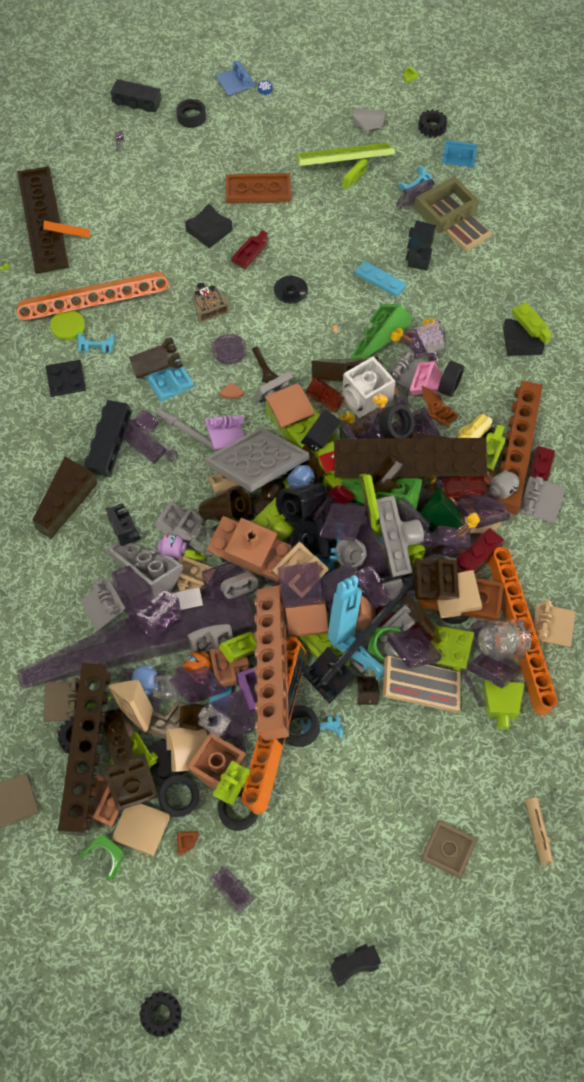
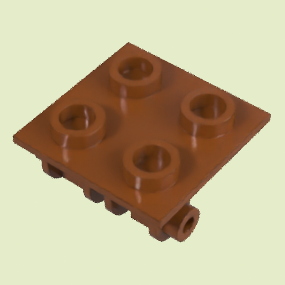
[422,386,458,428]

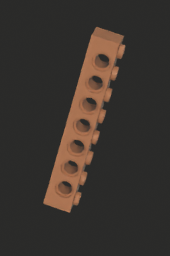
[254,585,289,741]

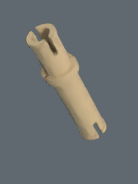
[525,798,554,865]

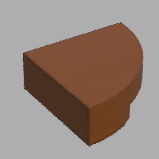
[177,831,199,856]

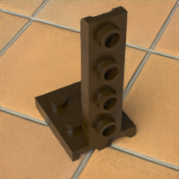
[103,708,158,811]

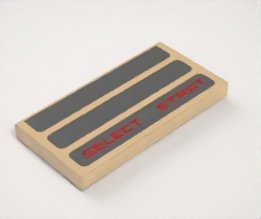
[431,196,491,252]
[383,656,460,712]

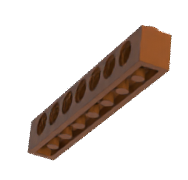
[493,380,543,515]

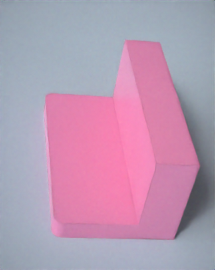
[410,361,442,395]

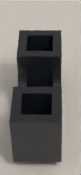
[406,220,436,271]

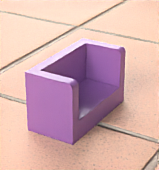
[236,667,257,717]

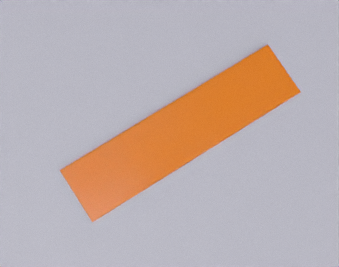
[43,221,91,238]

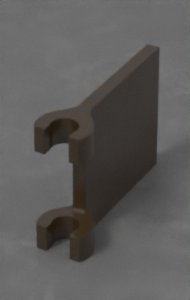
[129,337,183,379]

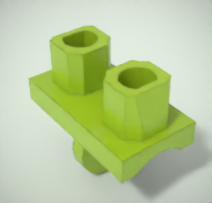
[212,761,251,806]

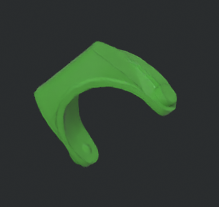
[367,627,401,662]
[80,834,124,880]

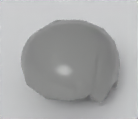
[335,537,367,569]

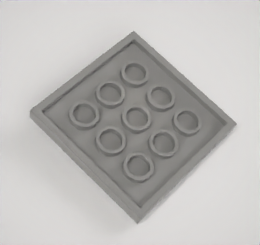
[204,427,310,492]

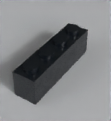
[84,400,133,478]

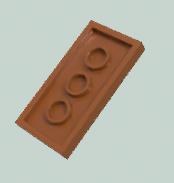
[226,173,291,203]
[419,578,504,622]

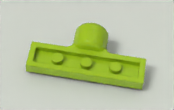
[251,486,294,543]

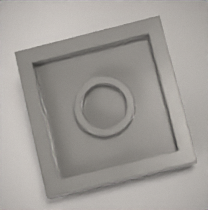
[253,371,293,403]

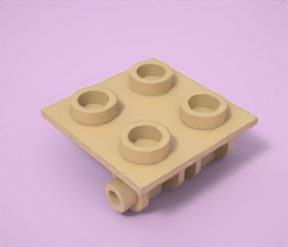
[533,600,576,647]

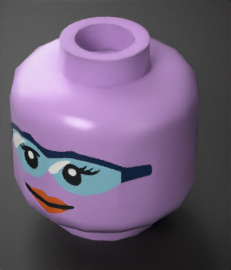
[158,534,187,560]

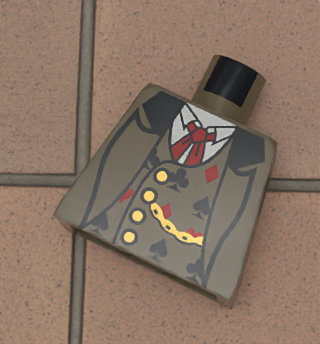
[192,283,230,323]

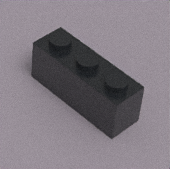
[110,79,162,112]

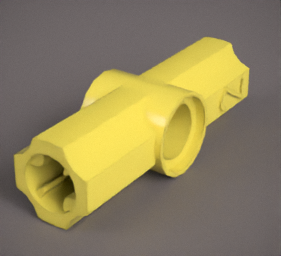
[457,414,492,438]

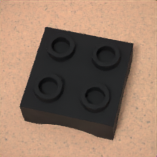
[185,204,233,249]
[503,319,545,356]
[330,944,382,988]

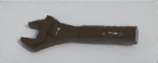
[252,346,279,384]

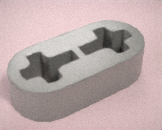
[220,572,259,598]

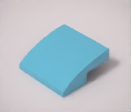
[144,360,194,402]

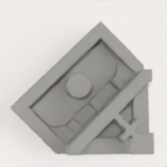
[353,108,386,134]

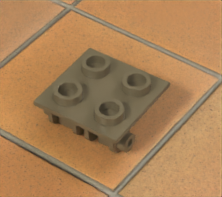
[43,677,79,722]

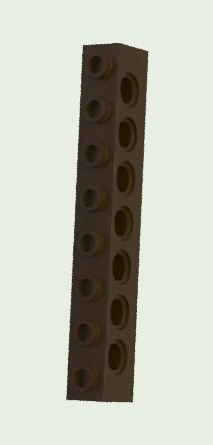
[58,663,111,836]

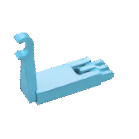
[327,575,384,681]

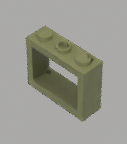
[414,176,479,233]

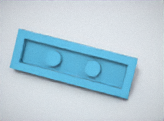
[355,261,406,298]

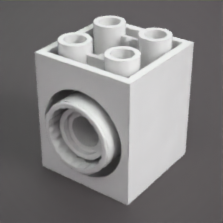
[342,356,395,423]

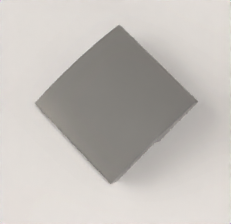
[154,501,204,541]
[188,624,233,654]

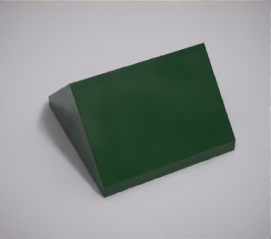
[417,487,465,542]

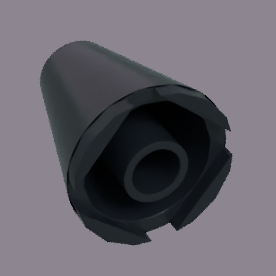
[276,482,327,525]

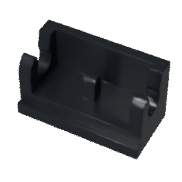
[300,409,341,452]
[105,504,141,546]

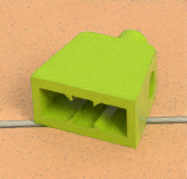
[482,680,524,730]

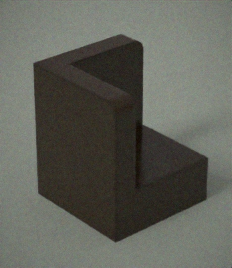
[179,703,212,731]

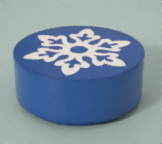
[257,80,273,95]

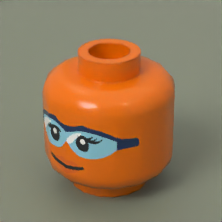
[182,651,212,682]

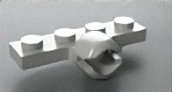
[376,496,424,578]
[349,605,416,674]

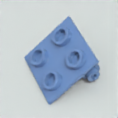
[215,60,256,95]

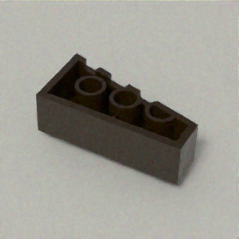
[33,456,97,539]

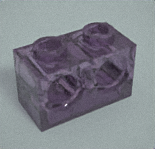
[137,590,181,639]

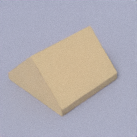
[108,680,153,732]

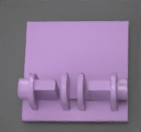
[204,415,245,450]

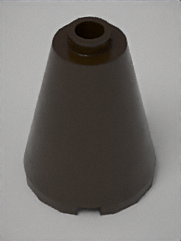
[198,485,252,522]

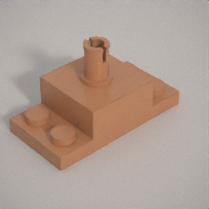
[207,516,292,582]

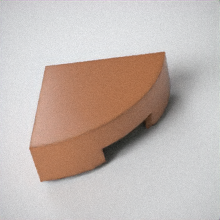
[219,382,244,399]

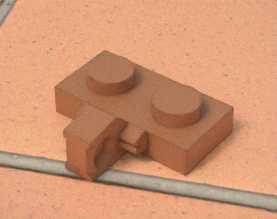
[210,648,249,688]

